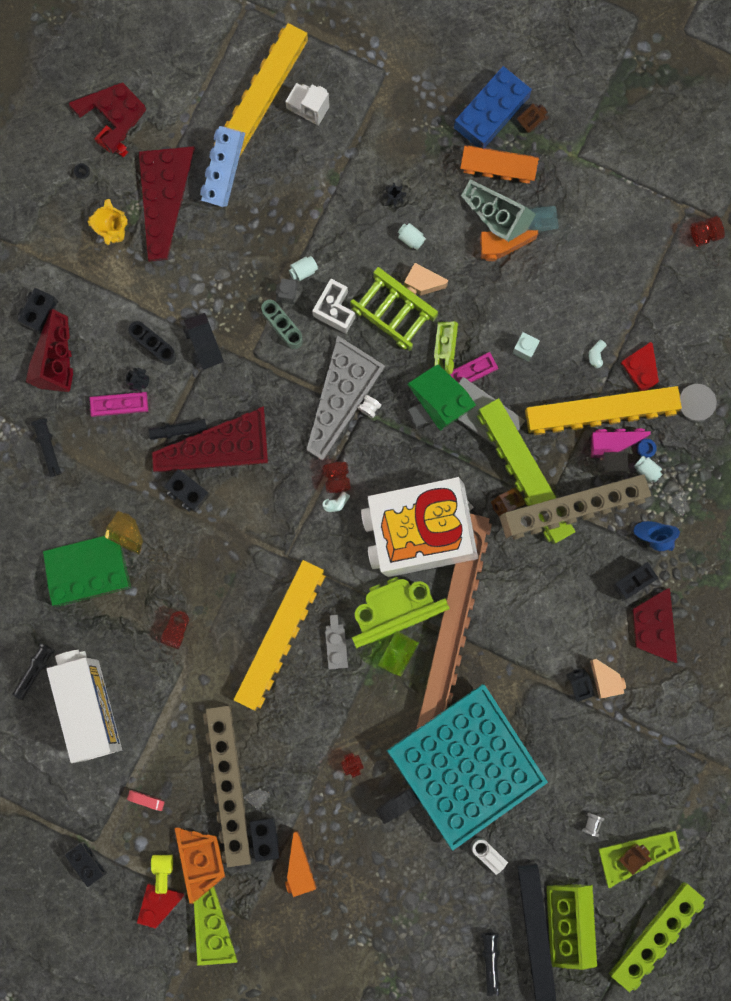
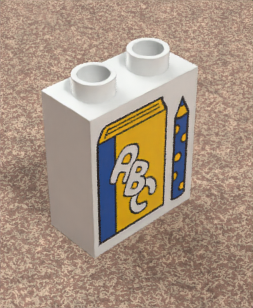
[47,650,122,763]

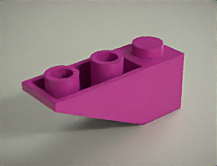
[590,428,651,458]

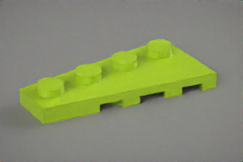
[598,831,680,888]
[194,886,238,966]

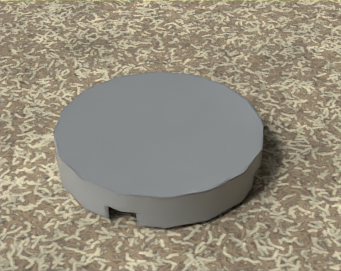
[680,384,717,422]

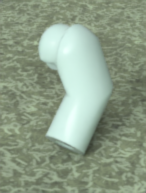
[589,340,607,368]
[322,491,350,512]

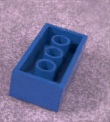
[454,66,532,148]

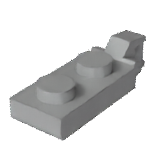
[325,615,348,670]

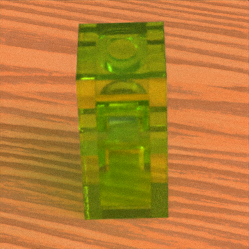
[378,631,419,677]

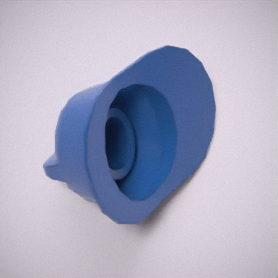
[634,521,680,551]

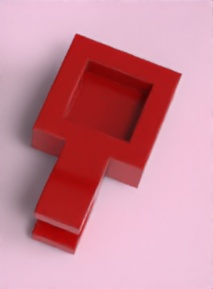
[94,125,128,158]

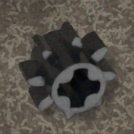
[383,183,406,208]
[125,368,149,392]

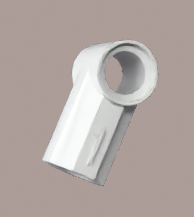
[471,838,508,875]

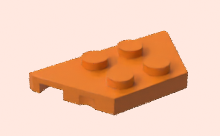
[175,827,225,904]

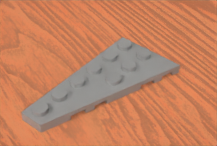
[307,335,385,461]

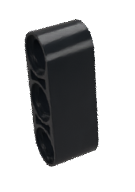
[128,321,177,365]

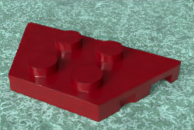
[632,588,677,663]

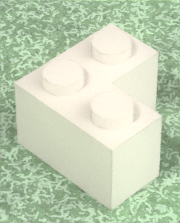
[285,83,329,126]
[313,279,355,334]

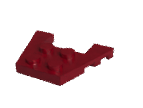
[69,82,146,153]

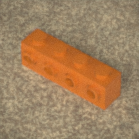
[460,145,539,183]

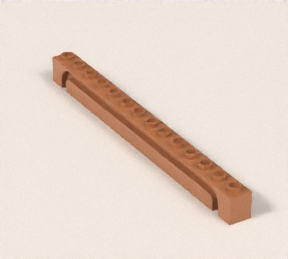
[416,514,492,730]

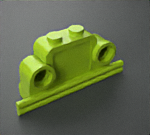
[352,577,450,648]

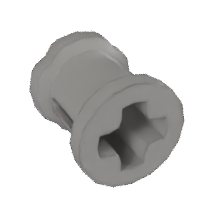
[582,813,605,837]

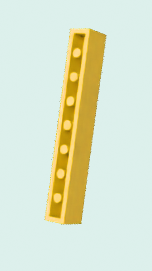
[214,23,308,158]
[525,386,682,435]
[234,560,326,711]

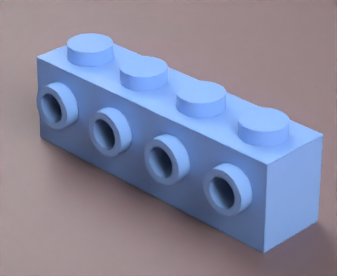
[200,126,245,207]

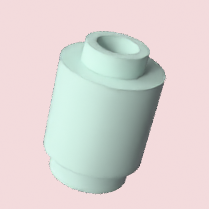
[398,223,426,250]
[289,256,318,281]
[633,455,662,483]

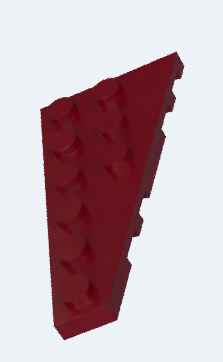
[139,146,195,262]
[152,406,268,473]

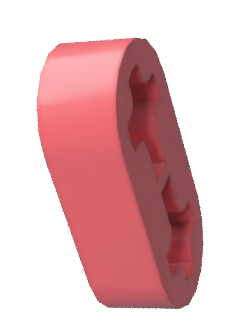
[127,790,165,811]

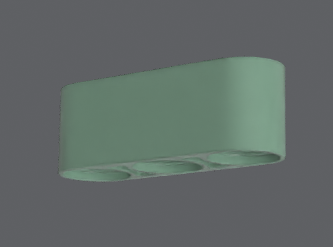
[261,300,303,349]

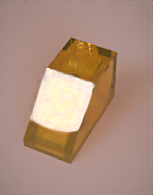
[105,511,143,554]

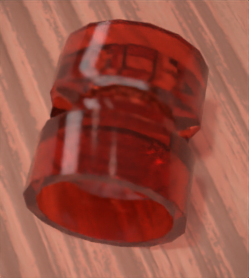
[690,216,725,247]
[323,462,351,493]

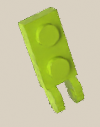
[434,321,458,374]

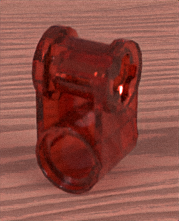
[160,611,189,649]

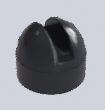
[74,163,90,179]

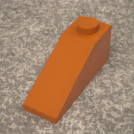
[480,230,538,261]
[285,831,316,897]

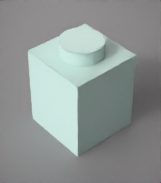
[512,332,540,362]

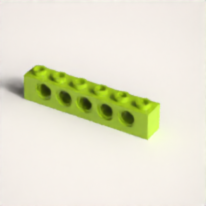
[608,882,706,993]

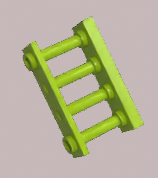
[350,267,438,351]

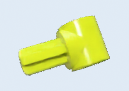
[151,855,173,894]

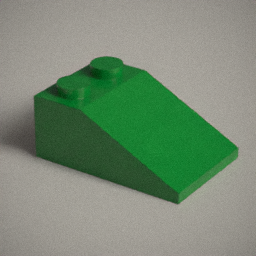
[407,364,476,431]

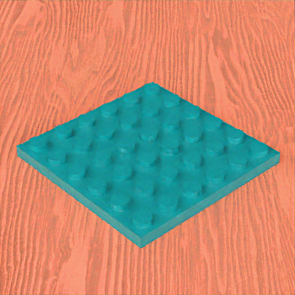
[386,684,548,851]

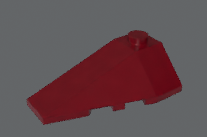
[26,309,73,392]

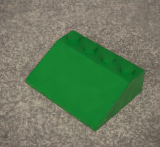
[43,532,131,607]

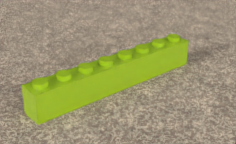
[477,398,576,544]

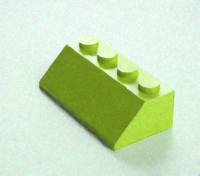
[547,884,597,970]

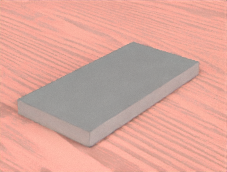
[458,377,525,448]

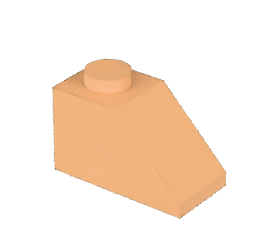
[404,263,448,296]
[590,659,626,699]

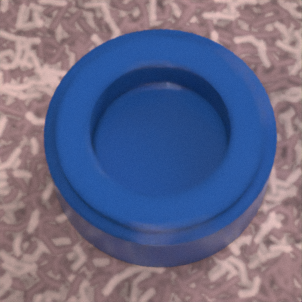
[636,439,657,458]

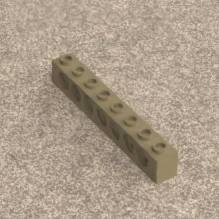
[499,474,651,540]
[203,706,252,867]

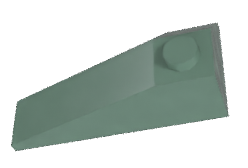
[461,179,536,242]

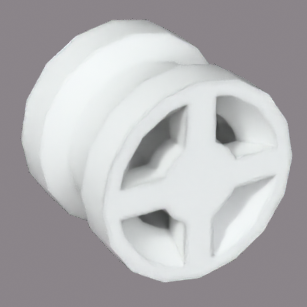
[358,395,382,418]

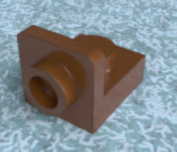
[517,103,549,133]
[491,487,526,516]
[618,844,652,875]

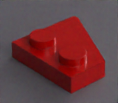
[620,342,659,391]
[137,883,185,928]

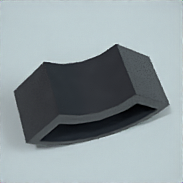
[183,313,224,370]

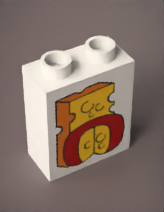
[361,477,478,577]

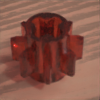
[341,753,364,778]

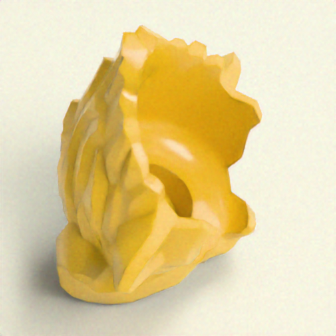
[87,199,127,245]

